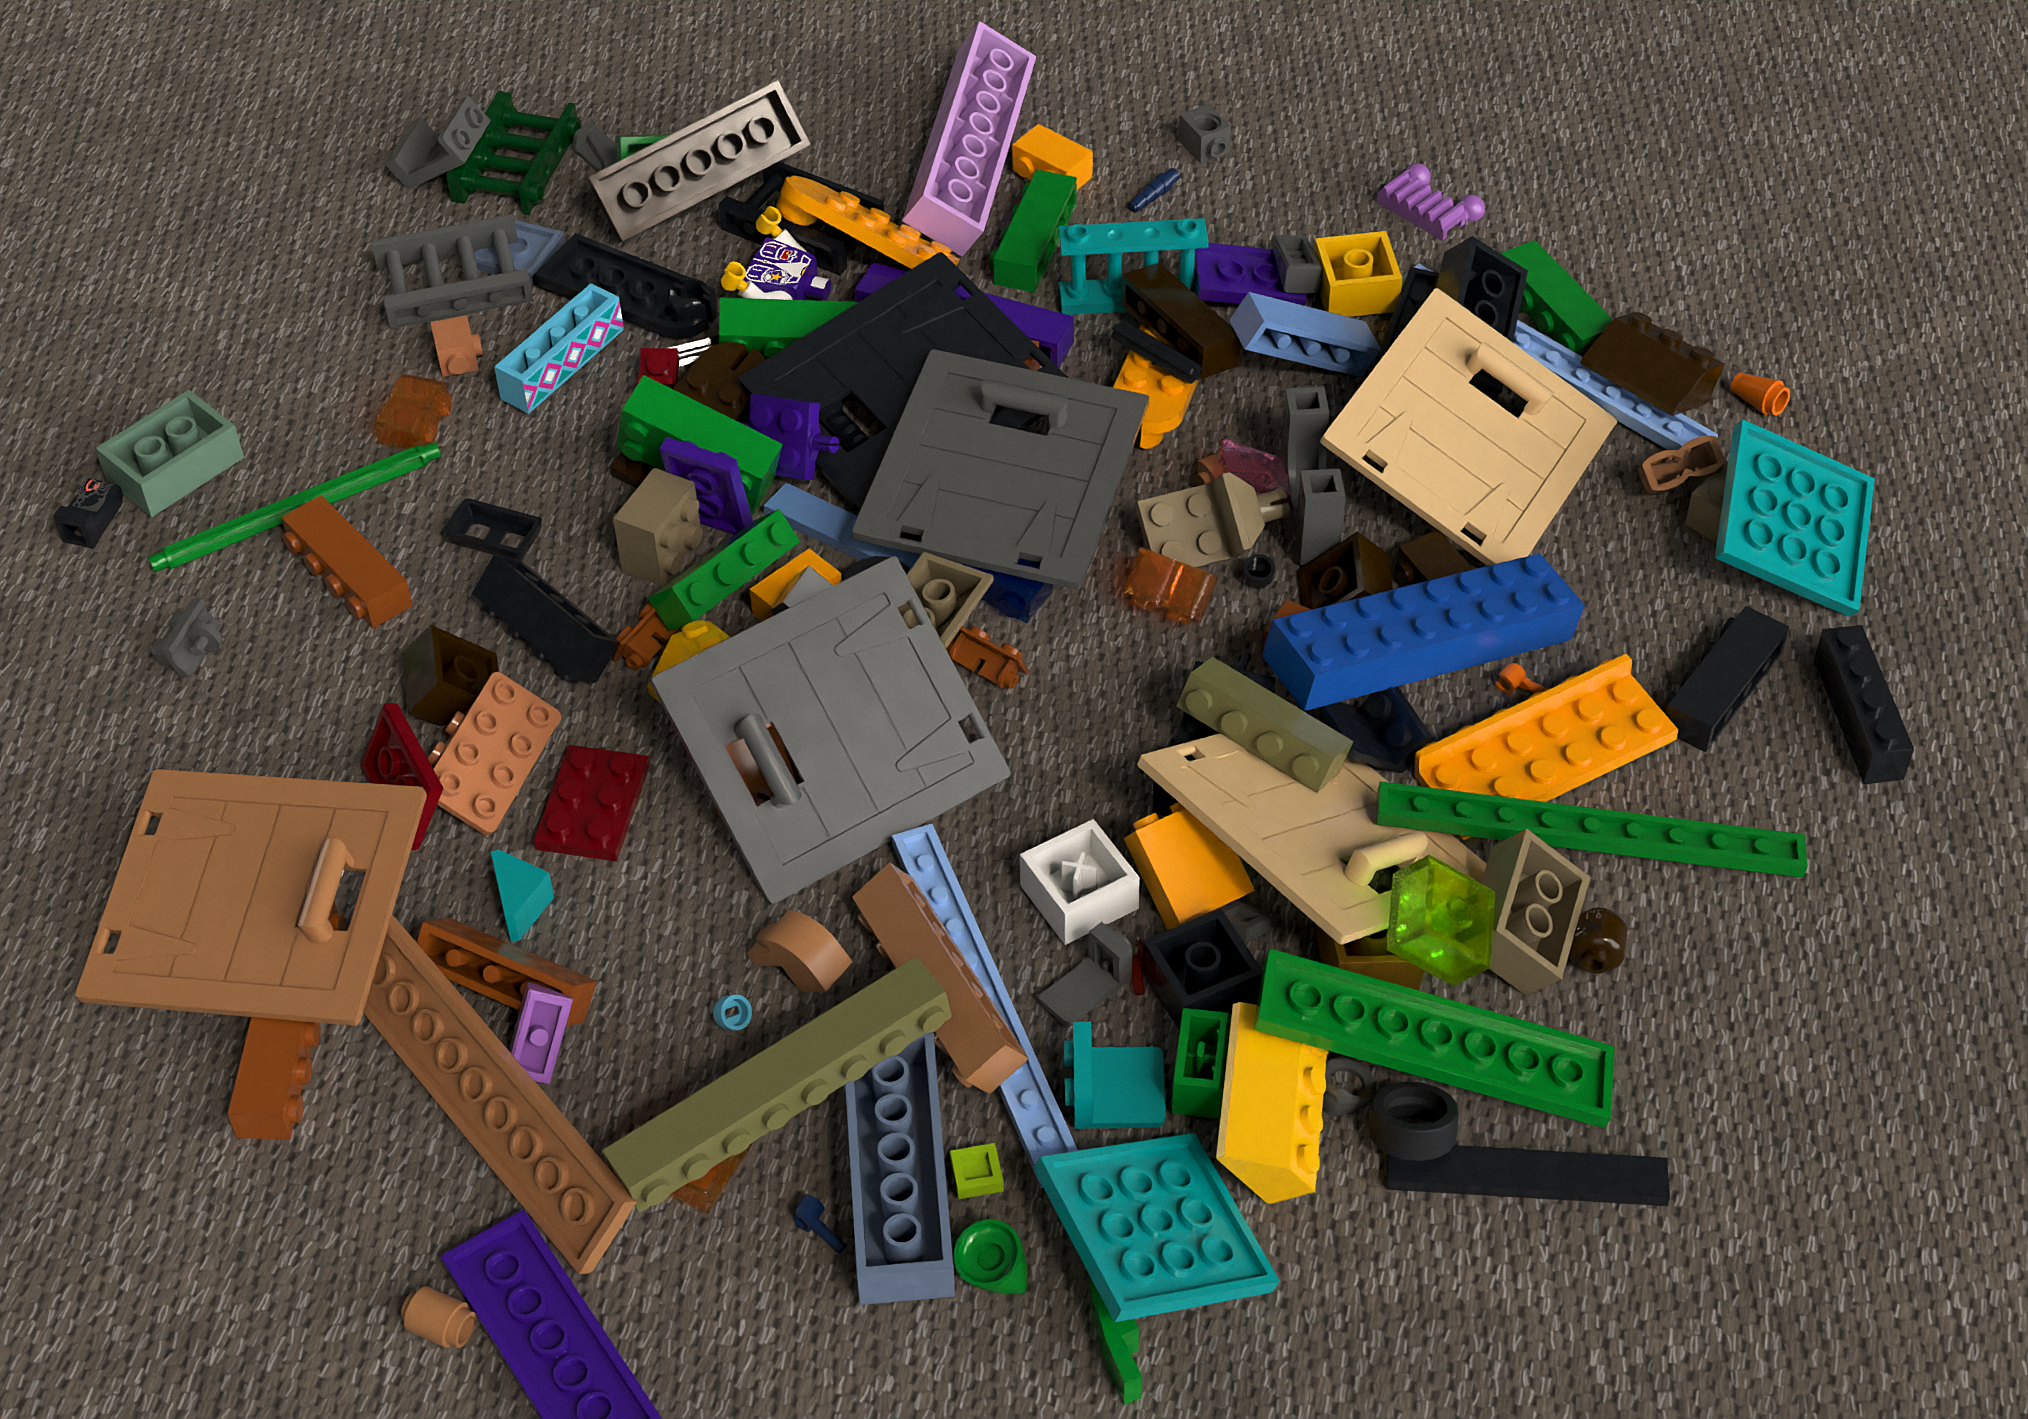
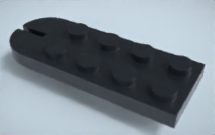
[534,233,718,339]

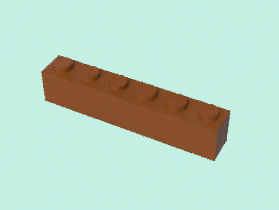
[227,901,345,1140]

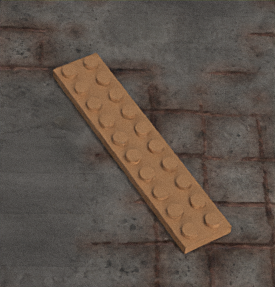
[363,914,637,1274]

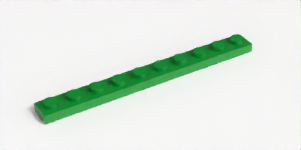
[1376,781,1808,878]

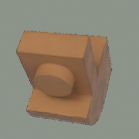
[746,910,853,992]

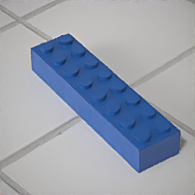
[1262,553,1585,711]

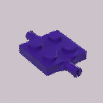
[737,394,839,480]

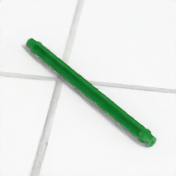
[147,441,441,573]

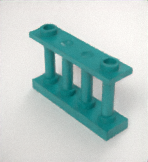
[1059,218,1209,315]

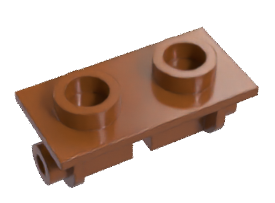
[612,602,683,671]
[946,625,1029,689]

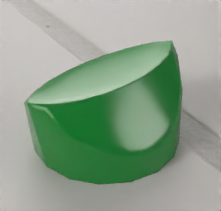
[953,1219,1028,1294]

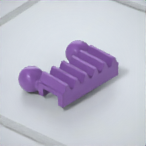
[1377,163,1485,241]

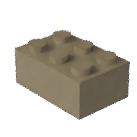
[1461,829,1590,995]

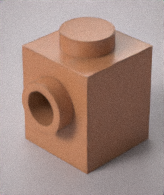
[431,315,483,377]

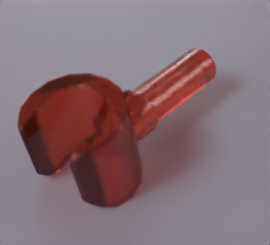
[1132,936,1145,996]

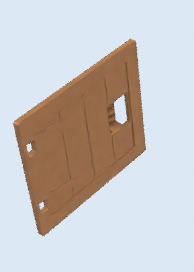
[75,769,427,1026]

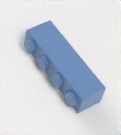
[1230,292,1381,377]

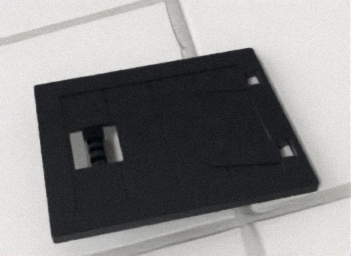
[739,252,1069,512]

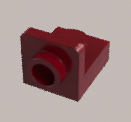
[636,348,679,389]

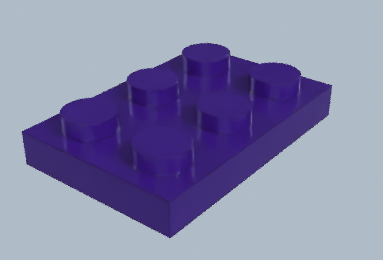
[1194,243,1307,306]
[660,437,753,535]

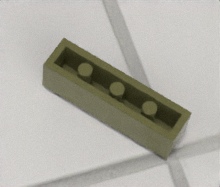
[1176,657,1354,793]

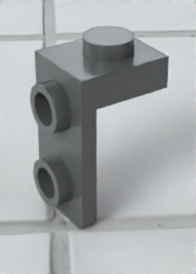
[1039,922,1132,1027]

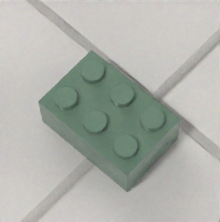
[95,390,244,518]

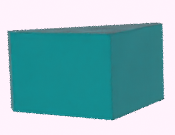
[491,850,554,942]

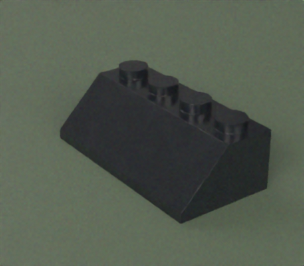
[1436,236,1528,395]

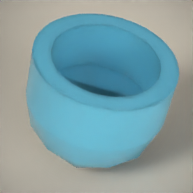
[712,995,752,1030]

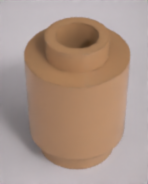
[401,1286,477,1348]

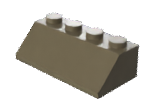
[898,552,994,649]

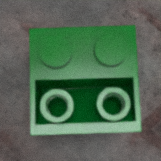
[1172,1008,1232,1119]

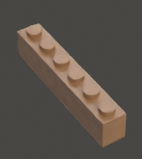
[852,862,1029,1094]

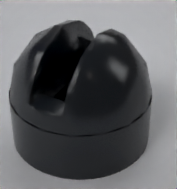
[1243,554,1275,589]

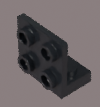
[1317,686,1434,773]

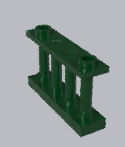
[447,91,581,215]

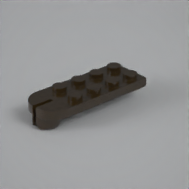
[610,342,765,488]

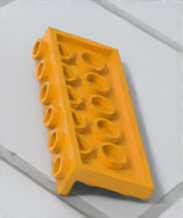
[1414,654,1678,840]

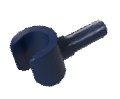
[794,1194,847,1254]

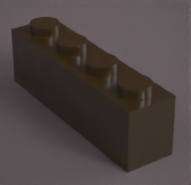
[1121,262,1242,379]

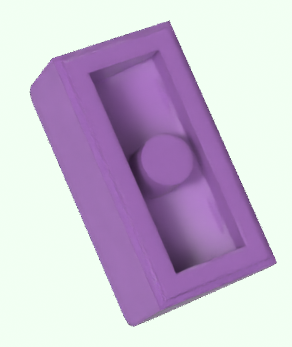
[509,982,573,1084]

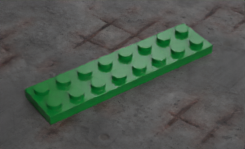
[1253,948,1615,1129]

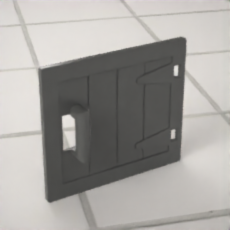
[852,349,1149,590]
[650,556,1011,905]

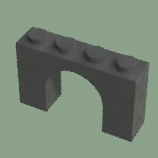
[1281,386,1346,565]

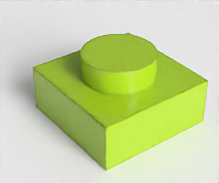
[950,1143,1004,1200]

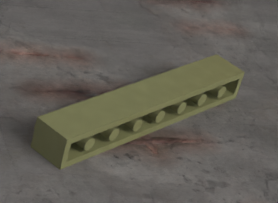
[602,956,952,1213]

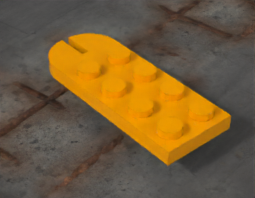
[776,176,960,269]
[1113,324,1199,450]

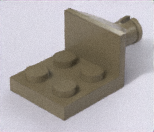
[1134,472,1290,579]

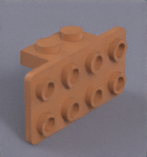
[427,672,561,835]

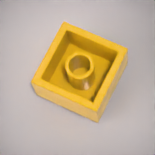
[1314,231,1403,317]

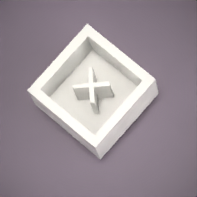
[1020,819,1140,945]

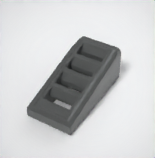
[1271,235,1323,293]

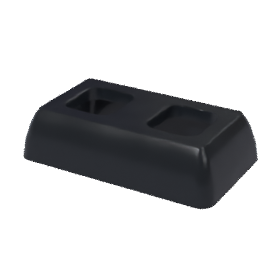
[443,498,542,561]

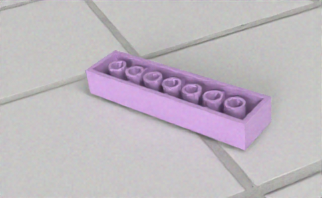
[902,21,1036,257]

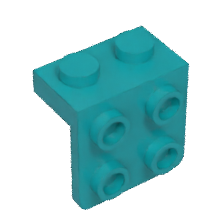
[1064,1022,1166,1129]

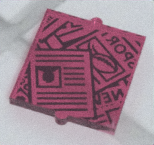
[1218,439,1290,501]

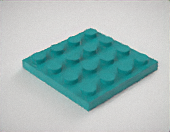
[1715,419,1875,616]
[1033,1133,1280,1323]

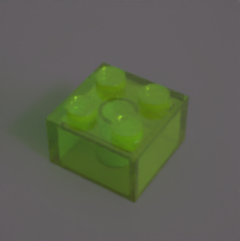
[1386,854,1495,986]

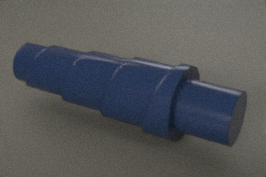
[1128,168,1180,213]

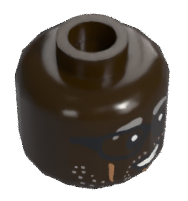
[1568,907,1627,974]

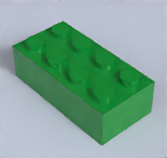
[616,375,783,516]

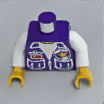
[721,206,832,301]

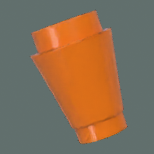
[1731,372,1790,416]

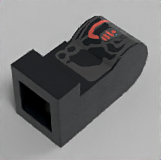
[53,478,123,549]

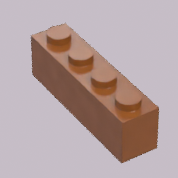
[281,495,413,628]
[417,918,597,1026]

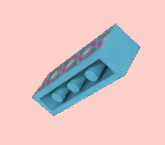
[494,283,624,414]

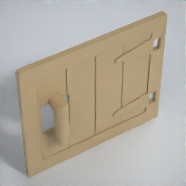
[1320,288,1617,566]
[1137,733,1487,944]

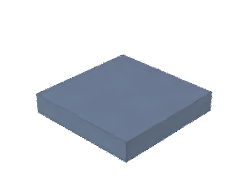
[474,220,566,285]

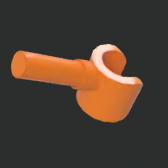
[1495,663,1549,694]

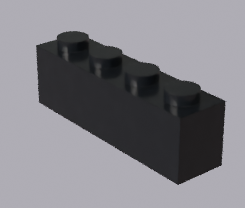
[472,554,620,684]
[1661,606,1789,753]
[1814,625,1914,784]

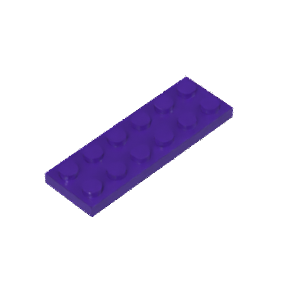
[440,1209,662,1419]

